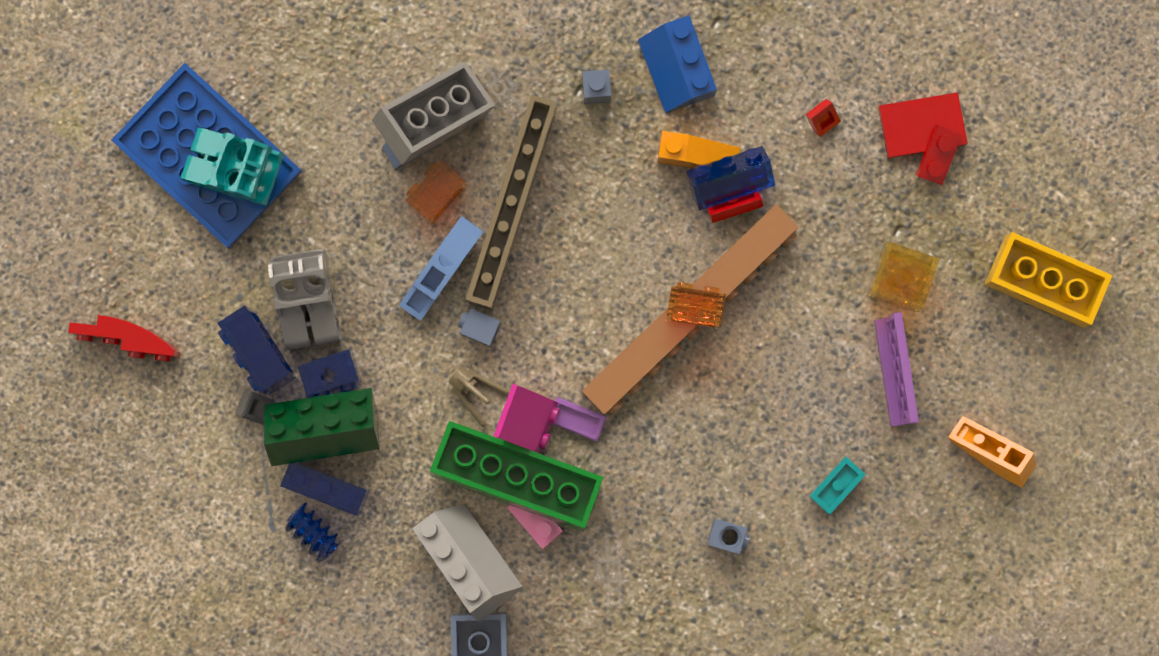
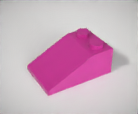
[494,384,560,454]

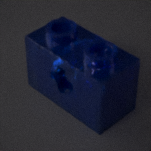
[297,349,362,398]

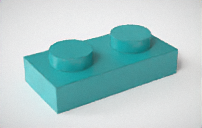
[809,456,866,515]

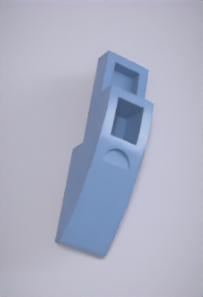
[399,216,484,321]

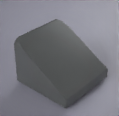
[235,389,275,425]

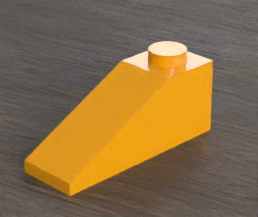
[657,131,740,174]
[948,416,1036,488]

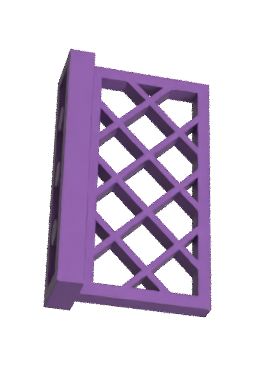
[874,312,919,427]

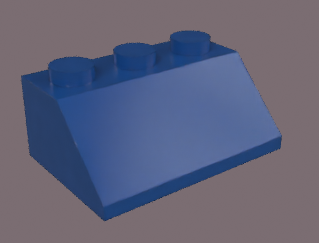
[638,15,717,114]

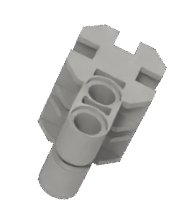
[268,248,341,351]

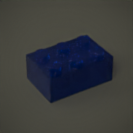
[217,305,297,395]

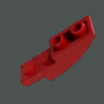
[68,315,181,362]

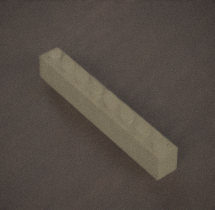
[465,94,557,311]

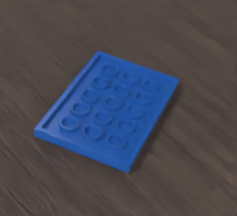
[111,63,303,249]

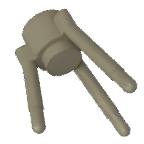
[448,366,510,426]

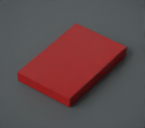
[878,92,968,159]

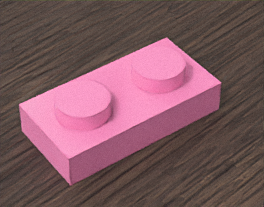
[507,506,563,549]

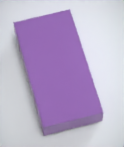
[553,397,607,442]

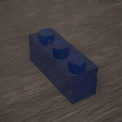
[686,146,775,211]
[280,462,370,516]

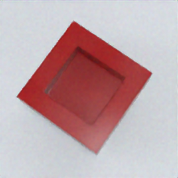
[805,98,841,137]

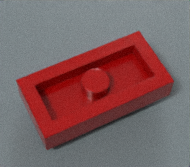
[916,125,962,185]
[703,183,764,223]

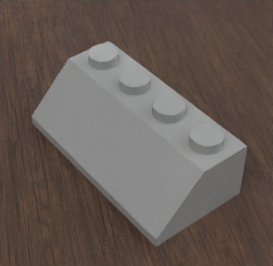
[412,504,523,621]

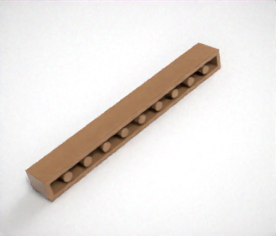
[582,204,799,415]

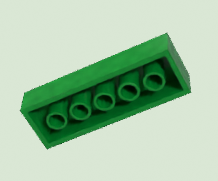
[430,421,603,532]

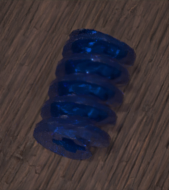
[285,502,344,563]

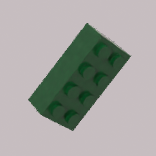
[264,388,380,467]

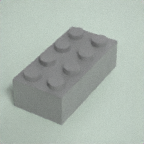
[372,61,495,165]

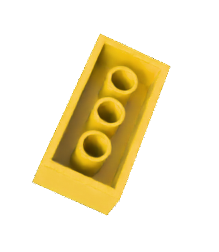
[984,232,1113,328]

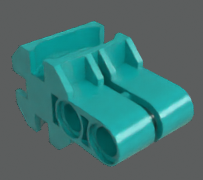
[180,128,284,206]

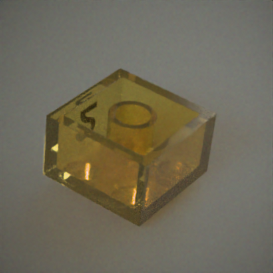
[866,241,940,313]

